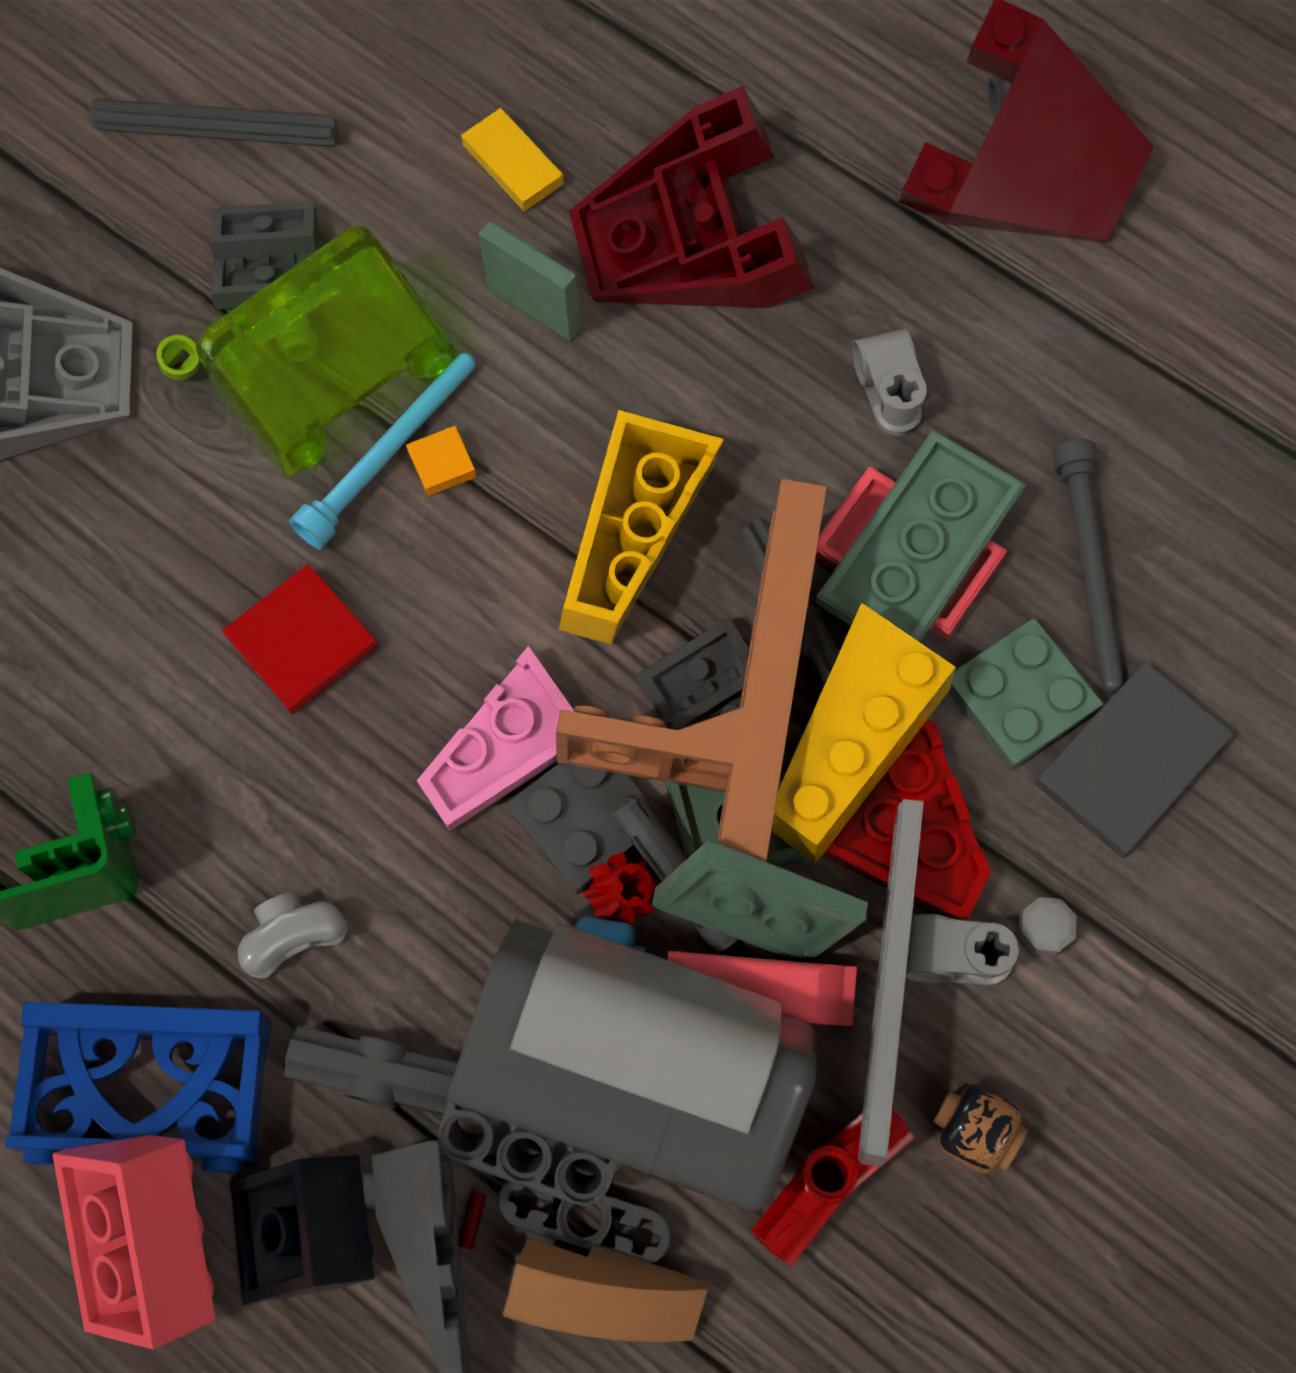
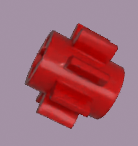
[582,852,659,924]

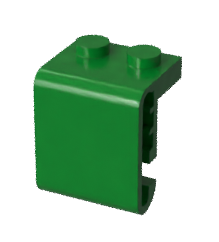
[0,772,138,930]

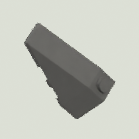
[363,1140,470,1373]

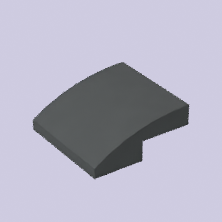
[210,201,319,310]
[634,617,792,730]

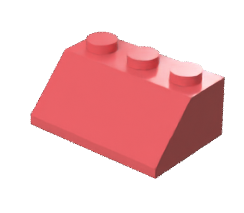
[52,1135,216,1349]

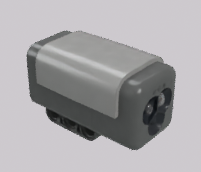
[438,919,817,1211]

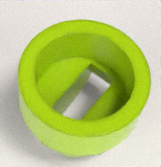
[156,335,200,381]

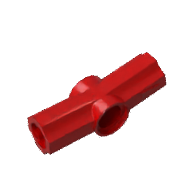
[750,1108,914,1267]

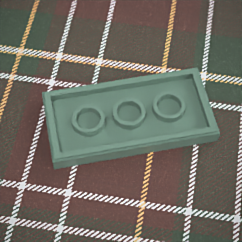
[815,430,1026,643]

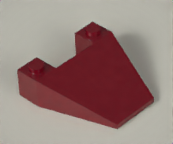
[899,0,1154,243]
[569,86,815,308]

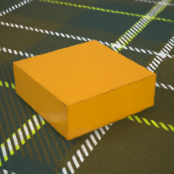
[406,426,477,497]

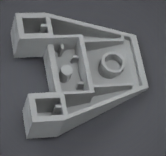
[0,268,133,460]

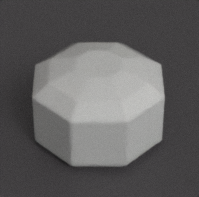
[1018,897,1077,956]

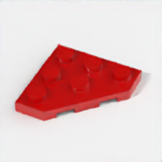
[822,719,991,921]

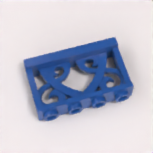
[5,1002,272,1173]

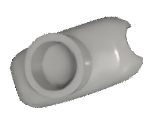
[237,891,348,979]

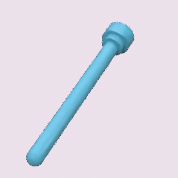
[289,353,475,550]

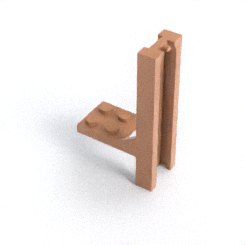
[556,478,827,862]

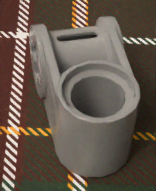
[852,328,927,436]
[906,914,1019,987]

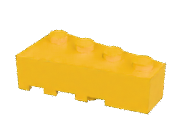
[558,410,724,644]
[771,603,956,864]

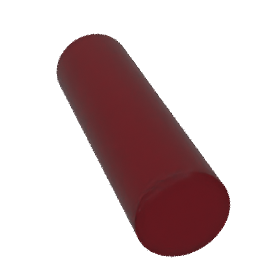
[459,1192,487,1250]

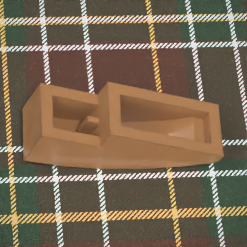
[503,1238,710,1342]

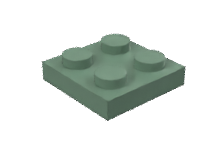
[949,618,1103,771]

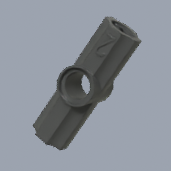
[283,1026,458,1116]

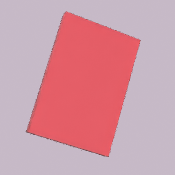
[815,466,1007,641]

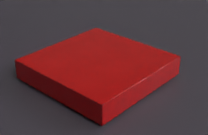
[222,564,379,715]

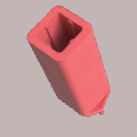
[667,951,857,1026]

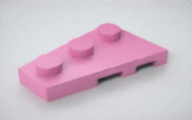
[417,646,574,832]

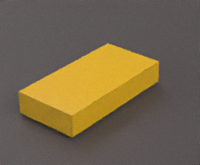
[461,108,564,212]

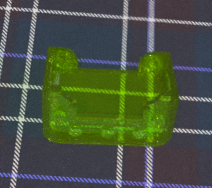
[196,225,456,478]

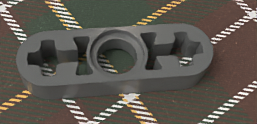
[499,1180,670,1264]

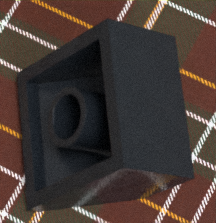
[230,1155,374,1305]

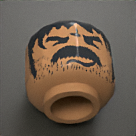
[933,1083,1028,1175]

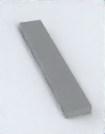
[858,799,924,1167]

